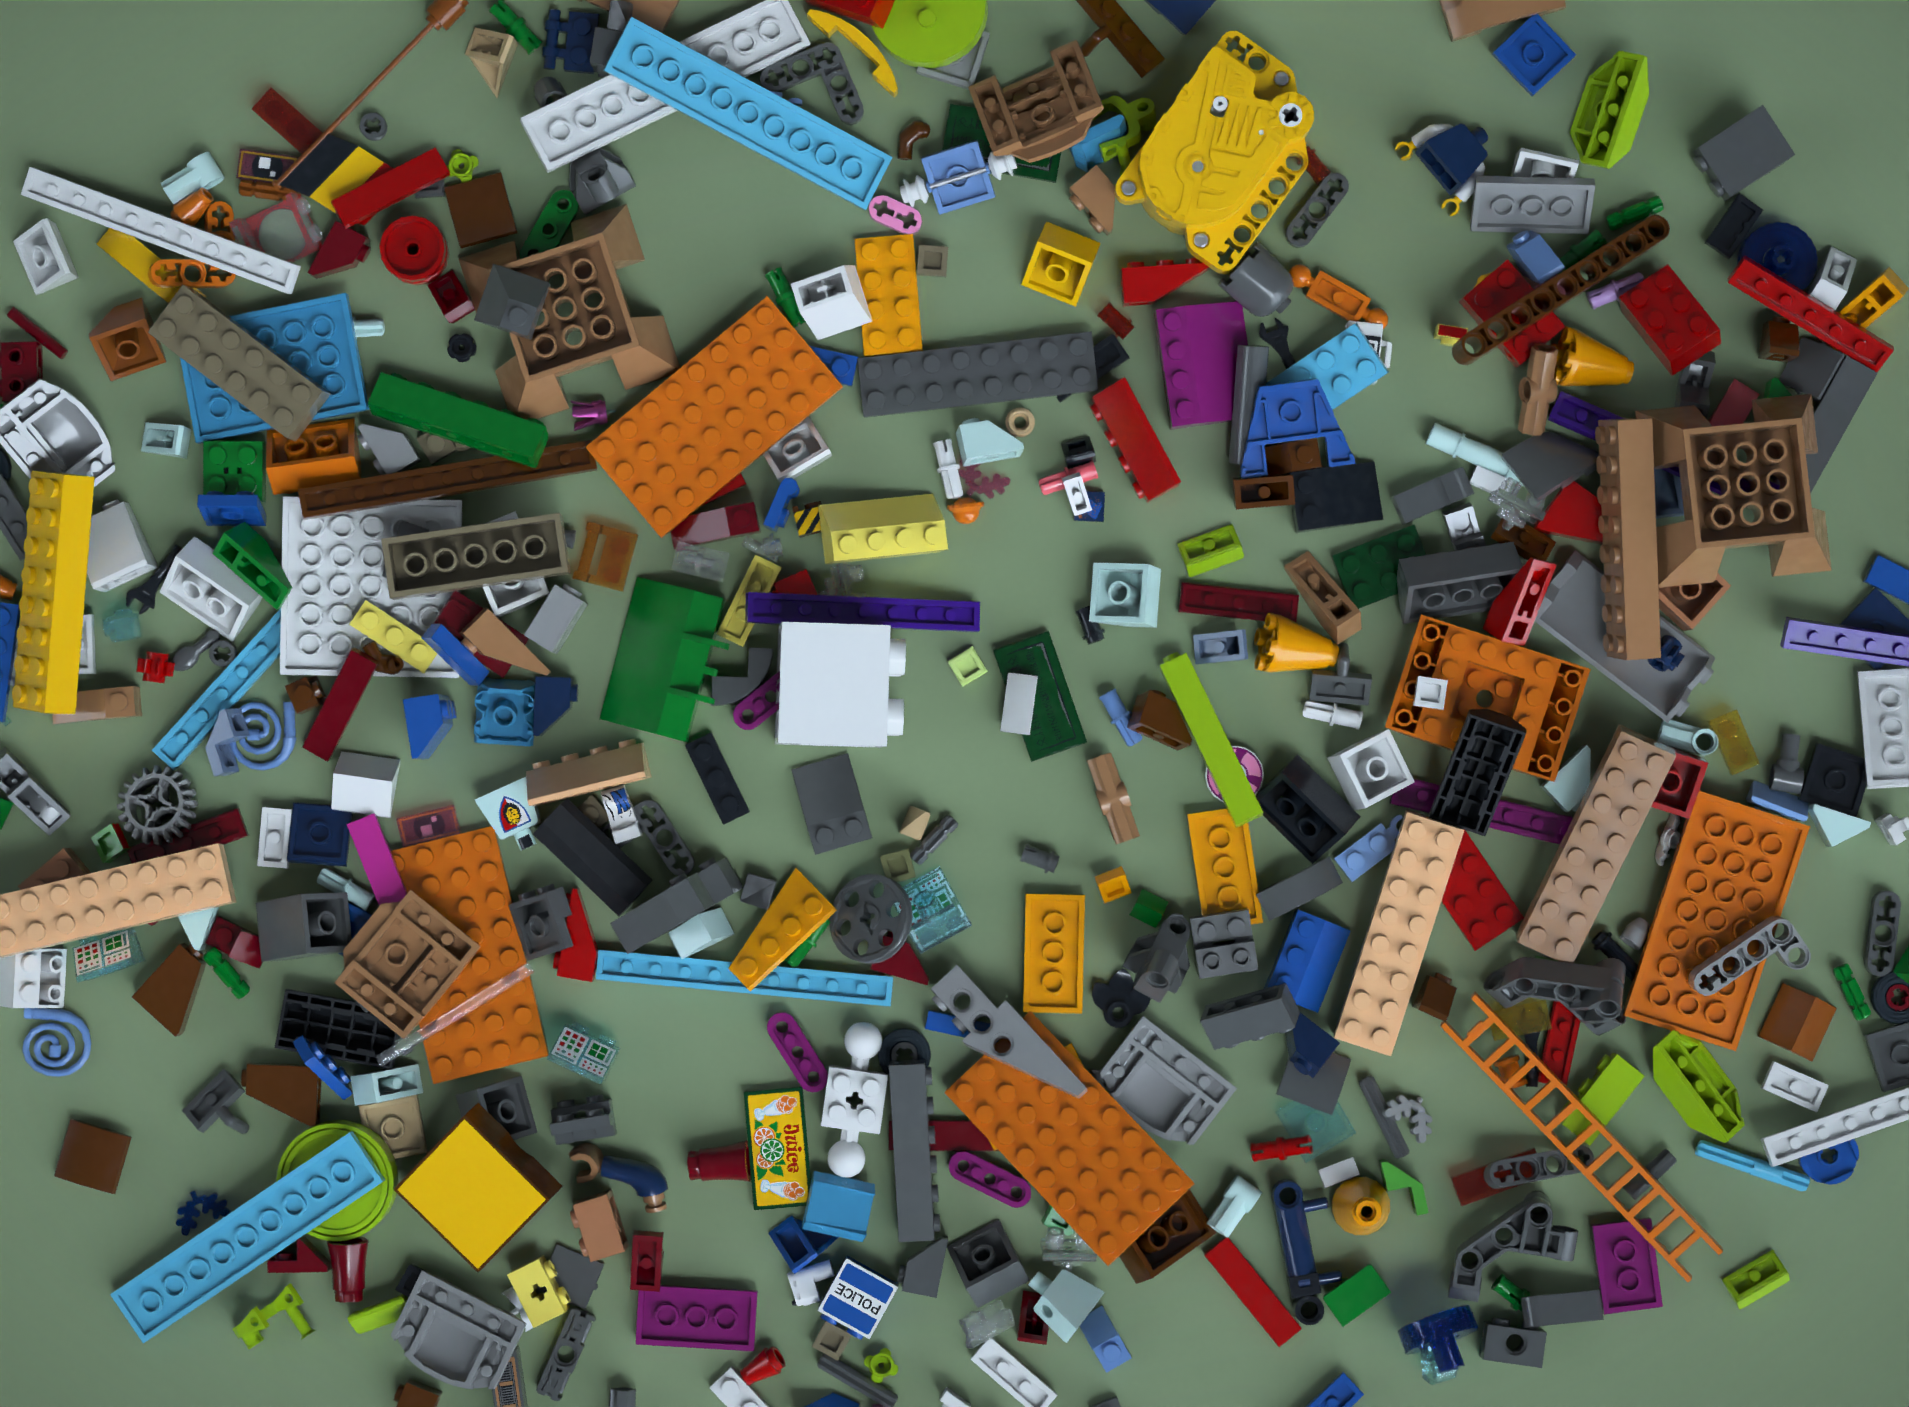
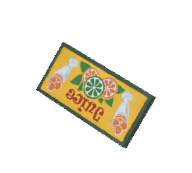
[744,1086,811,1210]

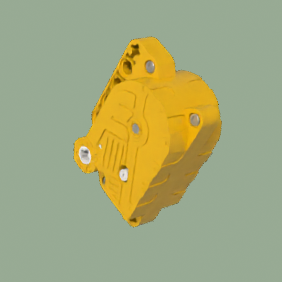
[1114,31,1314,274]

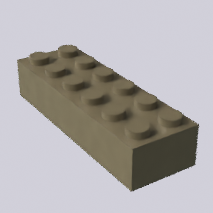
[148,285,331,441]
[381,513,571,600]

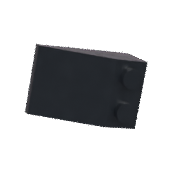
[1288,462,1384,533]

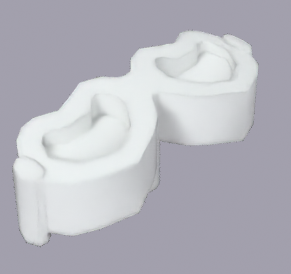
[502,1287,533,1332]

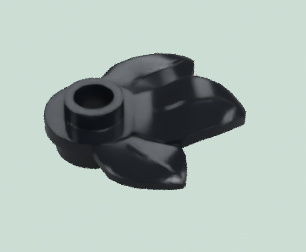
[1092,969,1151,1028]

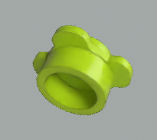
[447,149,479,182]
[864,1348,898,1383]

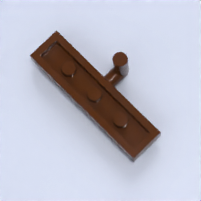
[1076,0,1165,78]

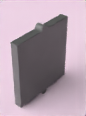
[1779,337,1845,400]
[538,1244,604,1309]

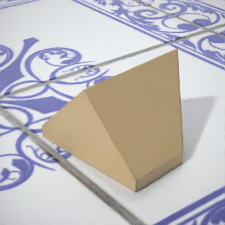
[465,27,518,98]

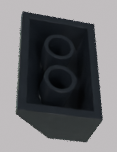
[1256,754,1361,864]

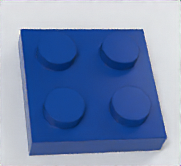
[1492,14,1576,97]
[197,491,267,526]

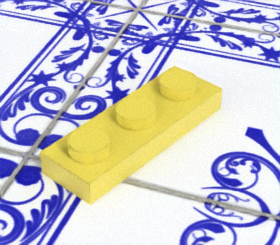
[717,555,782,647]
[349,600,437,674]

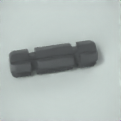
[910,815,958,865]

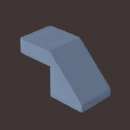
[205,708,250,777]

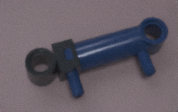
[1272,1179,1342,1325]

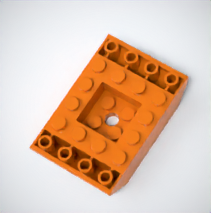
[1385,614,1591,782]

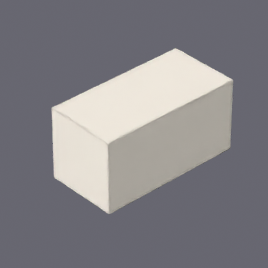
[1469,465,1511,498]
[1062,472,1092,516]
[1318,1157,1360,1188]

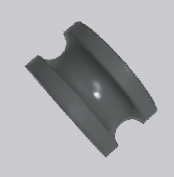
[360,113,388,141]
[209,640,238,667]

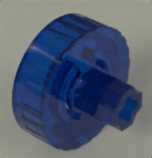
[1737,222,1818,290]
[1397,1305,1478,1374]

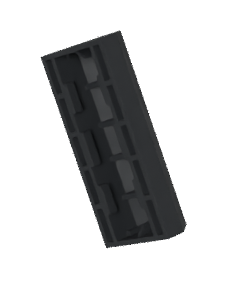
[1429,709,1526,836]
[533,798,652,916]
[274,989,401,1069]

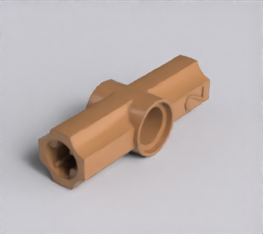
[1518,343,1558,436]
[1087,752,1140,844]

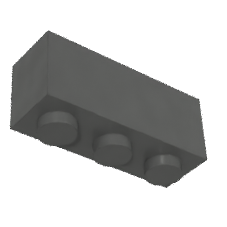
[1200,983,1300,1050]

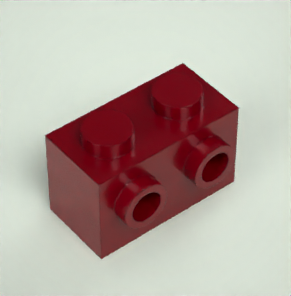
[0,341,43,403]

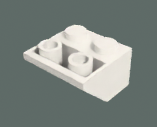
[791,265,873,340]
[0,948,67,1008]

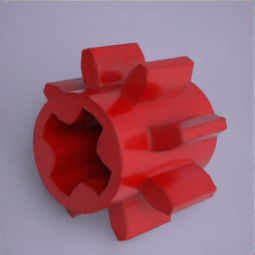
[136,651,175,684]

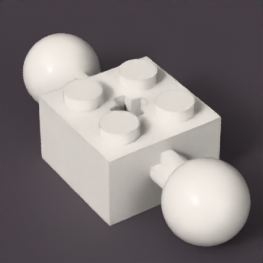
[821,1022,888,1178]

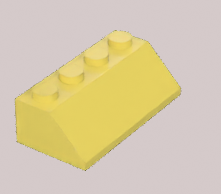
[818,494,948,564]

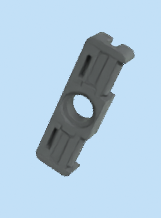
[536,1307,596,1401]

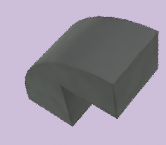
[1674,351,1716,419]
[711,648,774,706]
[1256,857,1343,921]

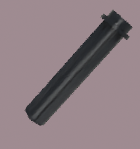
[1591,930,1638,982]

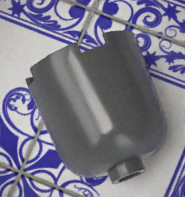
[1218,241,1294,317]

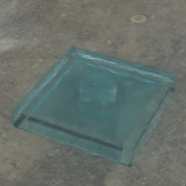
[1275,1101,1356,1163]

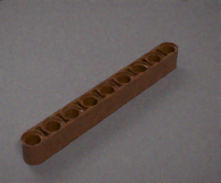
[1452,215,1670,365]

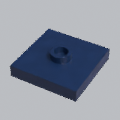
[1840,588,1909,671]
[287,803,353,867]

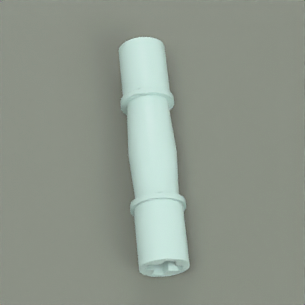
[1425,422,1524,486]

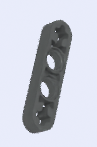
[1484,1145,1594,1189]

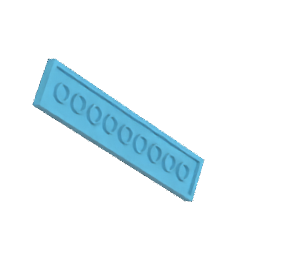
[603,17,893,210]
[110,1131,385,1343]

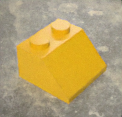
[1021,221,1101,307]

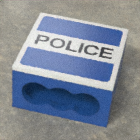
[817,1255,899,1340]

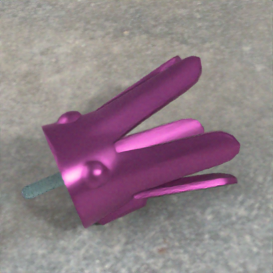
[570,400,616,431]

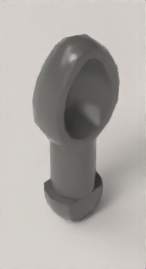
[171,630,220,671]

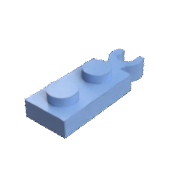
[1333,815,1403,882]

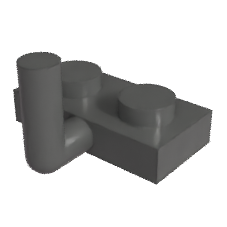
[1309,643,1372,706]
[182,1069,249,1134]

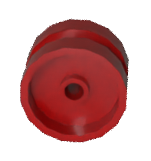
[379,216,449,285]

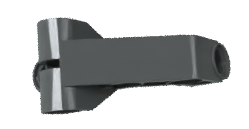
[534,77,636,215]
[1122,913,1191,1003]
[1483,957,1626,1036]
[1448,1191,1578,1302]

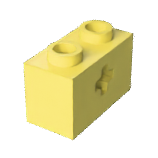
[507,1255,570,1328]

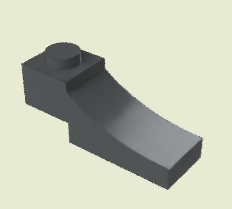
[0,747,71,836]

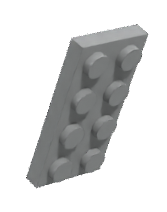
[1470,176,1595,234]

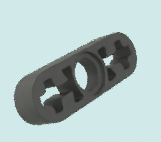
[1285,173,1349,248]
[1864,891,1901,976]

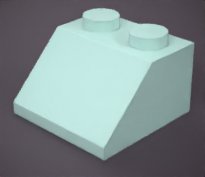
[1089,563,1161,628]

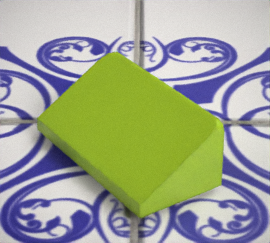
[1177,524,1244,577]
[1722,1249,1790,1309]
[347,1295,408,1334]

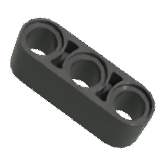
[1521,1290,1604,1328]

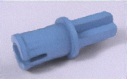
[1099,689,1142,746]

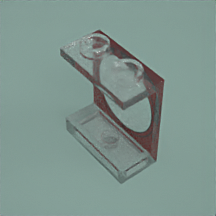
[229,193,323,263]

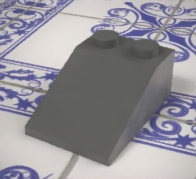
[791,753,873,855]

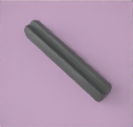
[1359,1075,1410,1159]
[817,1354,898,1407]

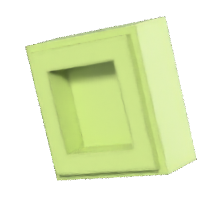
[947,646,988,687]

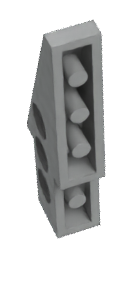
[931,965,1088,1099]

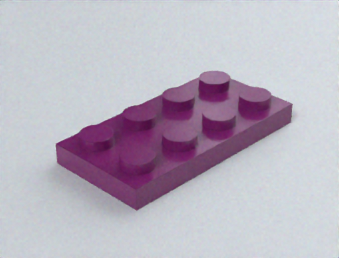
[635,1285,758,1351]

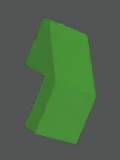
[1378,1159,1429,1216]

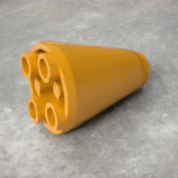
[1551,327,1634,386]
[1254,613,1339,672]
[1331,1176,1390,1235]

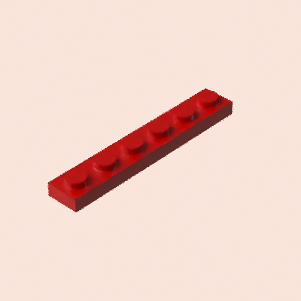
[1728,255,1894,372]

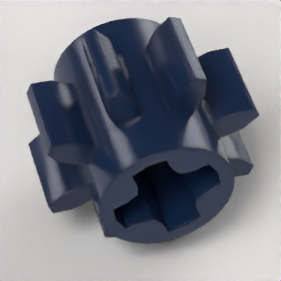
[1648,635,1685,672]

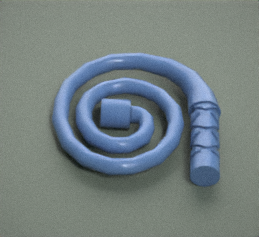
[230,702,296,771]
[22,1008,92,1077]

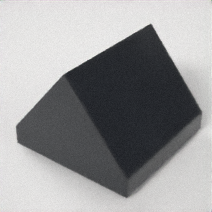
[1061,436,1096,469]

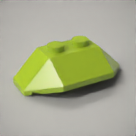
[1570,51,1649,169]
[1653,1030,1745,1143]

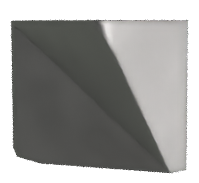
[607,0,633,31]
[740,873,777,910]

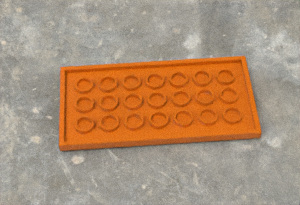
[586,296,843,538]
[1623,791,1810,1051]
[391,826,550,1084]
[944,1011,1195,1267]

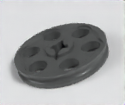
[829,874,913,964]

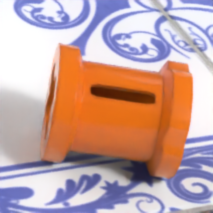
[1494,1055,1528,1089]

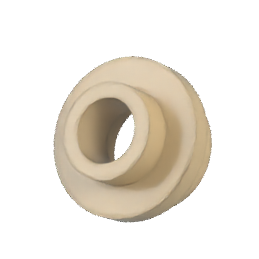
[1005,408,1035,437]

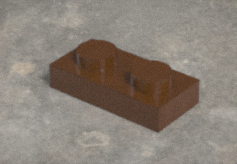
[1490,511,1556,561]

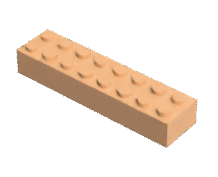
[1334,810,1464,1056]
[0,843,237,958]

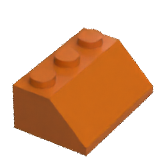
[266,418,361,495]

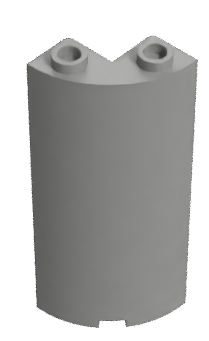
[1535,550,1715,723]

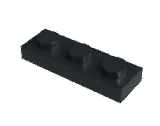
[685,732,750,825]

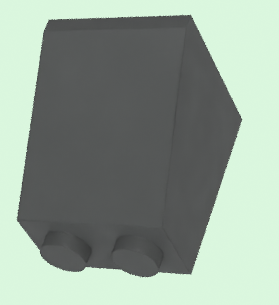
[1693,105,1795,201]
[256,892,352,962]

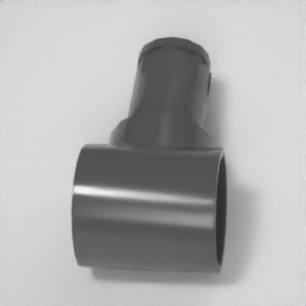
[1769,733,1804,794]

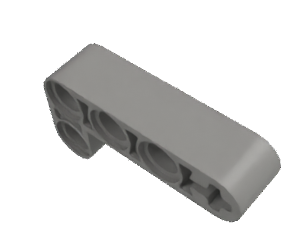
[1688,916,1811,996]

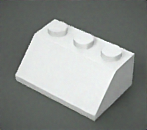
[483,511,550,618]
[160,536,262,642]

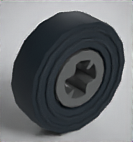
[878,1028,931,1076]

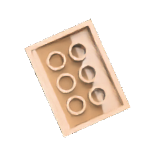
[526,739,652,806]

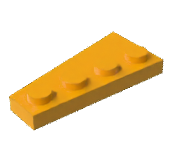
[728,868,837,992]

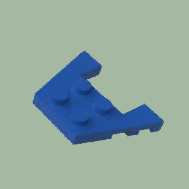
[1240,378,1356,479]

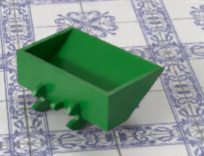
[600,577,730,742]

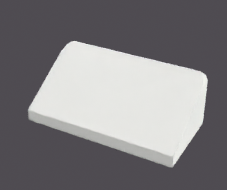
[1000,673,1038,735]

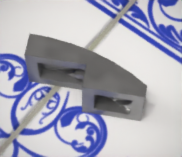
[1442,502,1486,551]

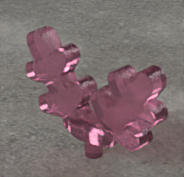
[958,460,1010,499]

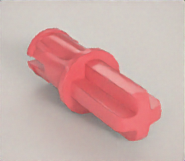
[1039,460,1098,495]

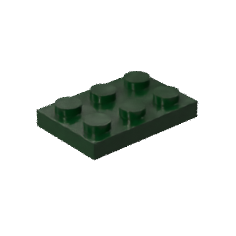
[1331,524,1426,609]

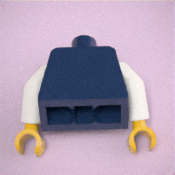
[1395,123,1488,216]

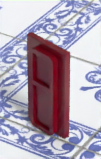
[433,591,529,678]

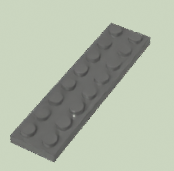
[857,331,1098,418]

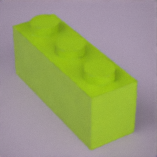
[1560,1052,1645,1146]

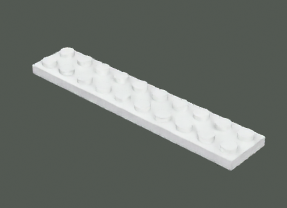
[520,0,811,173]

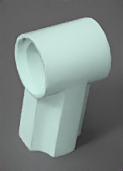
[161,152,225,205]
[1657,720,1719,756]
[1206,1175,1262,1238]

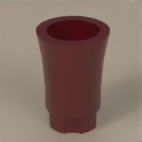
[687,1140,751,1182]
[327,1237,369,1303]

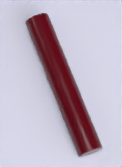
[7,307,68,359]

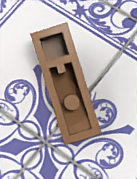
[1284,551,1362,644]
[459,608,551,676]
[52,686,142,724]

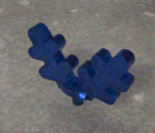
[176,1190,231,1236]

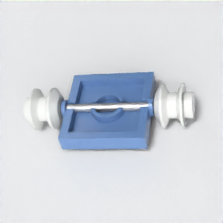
[900,139,1017,215]

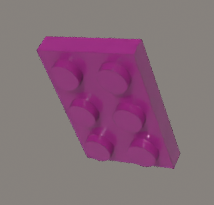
[1591,1217,1663,1315]

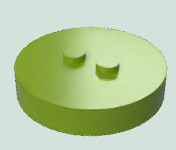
[872,0,988,69]
[276,1120,398,1241]

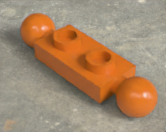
[1289,264,1388,329]

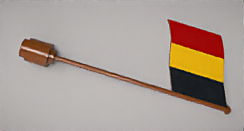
[272,0,469,226]

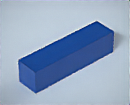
[421,624,490,686]
[925,1010,998,1044]

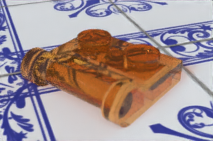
[572,522,639,592]

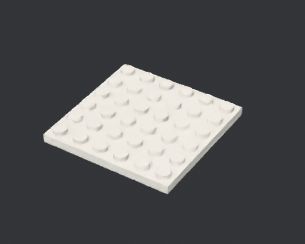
[280,497,462,678]

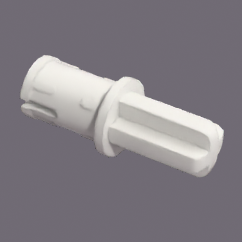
[933,439,963,499]
[1303,700,1363,730]

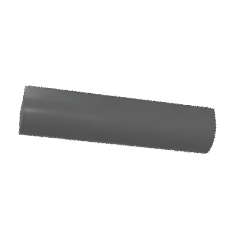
[1229,345,1269,465]

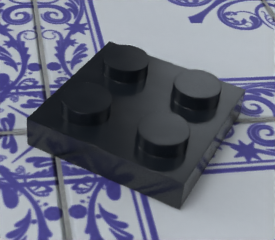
[1798,743,1867,817]

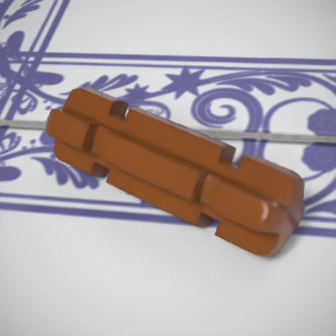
[239,179,298,201]

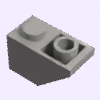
[357,424,422,475]

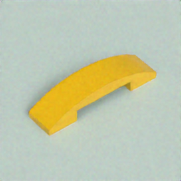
[807,9,898,98]
[97,228,207,303]

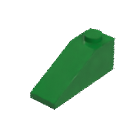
[212,522,293,610]

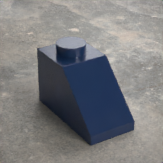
[533,676,578,736]
[1285,1012,1340,1078]

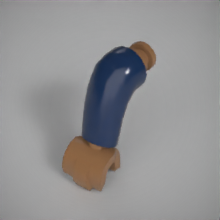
[568,1143,668,1213]

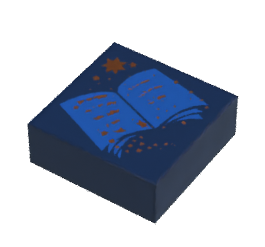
[1074,491,1105,522]

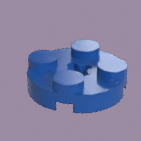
[1798,1139,1859,1185]

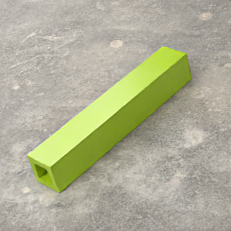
[1160,652,1263,828]

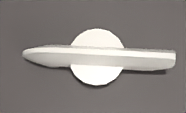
[1655,813,1681,866]

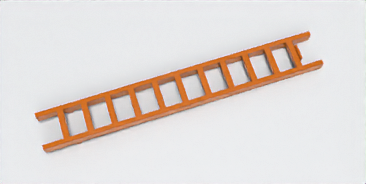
[1440,992,1723,1282]

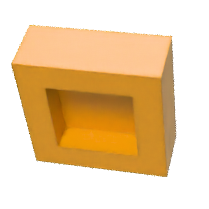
[1095,866,1132,904]

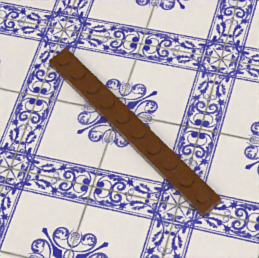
[298,440,597,520]

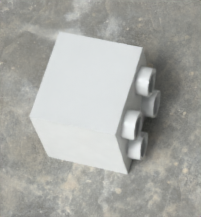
[775,622,906,748]

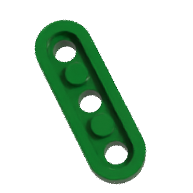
[519,190,580,259]

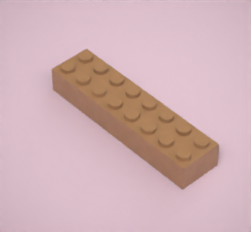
[1595,418,1661,660]
[1516,724,1676,963]

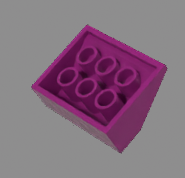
[1154,301,1248,430]

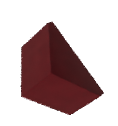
[1016,1290,1049,1345]

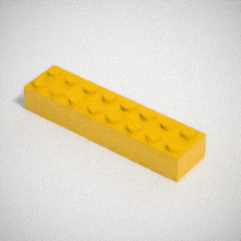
[12,471,94,714]

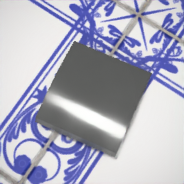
[1276,1053,1351,1115]

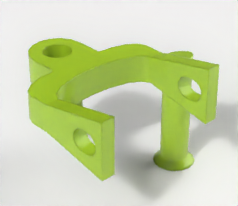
[1092,95,1156,176]
[232,1283,315,1350]

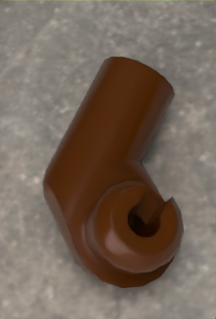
[898,120,930,160]
[362,641,404,675]

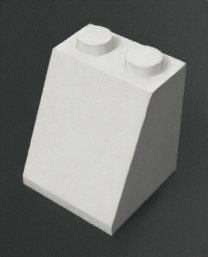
[87,500,158,592]

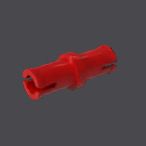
[1251,1135,1313,1162]

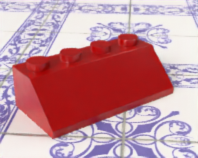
[1090,377,1181,503]

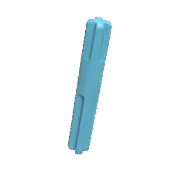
[1695,1140,1810,1191]

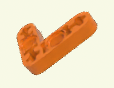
[148,201,236,288]

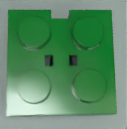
[203,441,266,502]

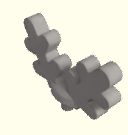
[1382,1095,1432,1143]

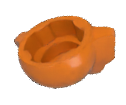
[946,497,984,524]

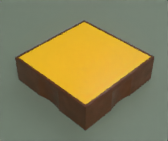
[394,1103,563,1273]

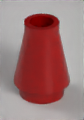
[740,1346,786,1385]

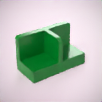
[1323,1264,1391,1327]

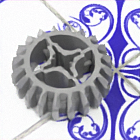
[117,765,198,845]

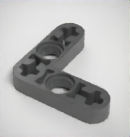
[760,42,864,125]
[600,800,695,876]

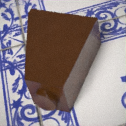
[132,943,206,1037]
[241,1063,322,1126]

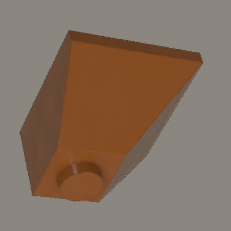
[89,298,166,381]

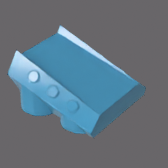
[1069,114,1128,172]
[474,677,535,746]
[802,1171,875,1242]

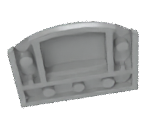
[0,379,115,487]
[1100,1016,1237,1145]
[391,1270,527,1389]

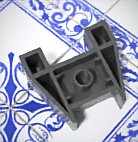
[610,857,743,954]

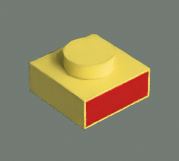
[1434,324,1468,347]

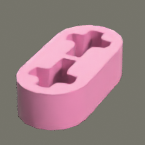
[869,195,922,235]

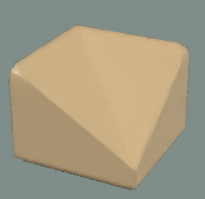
[899,806,931,840]

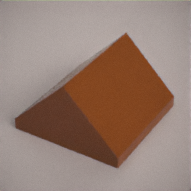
[1758,983,1837,1062]

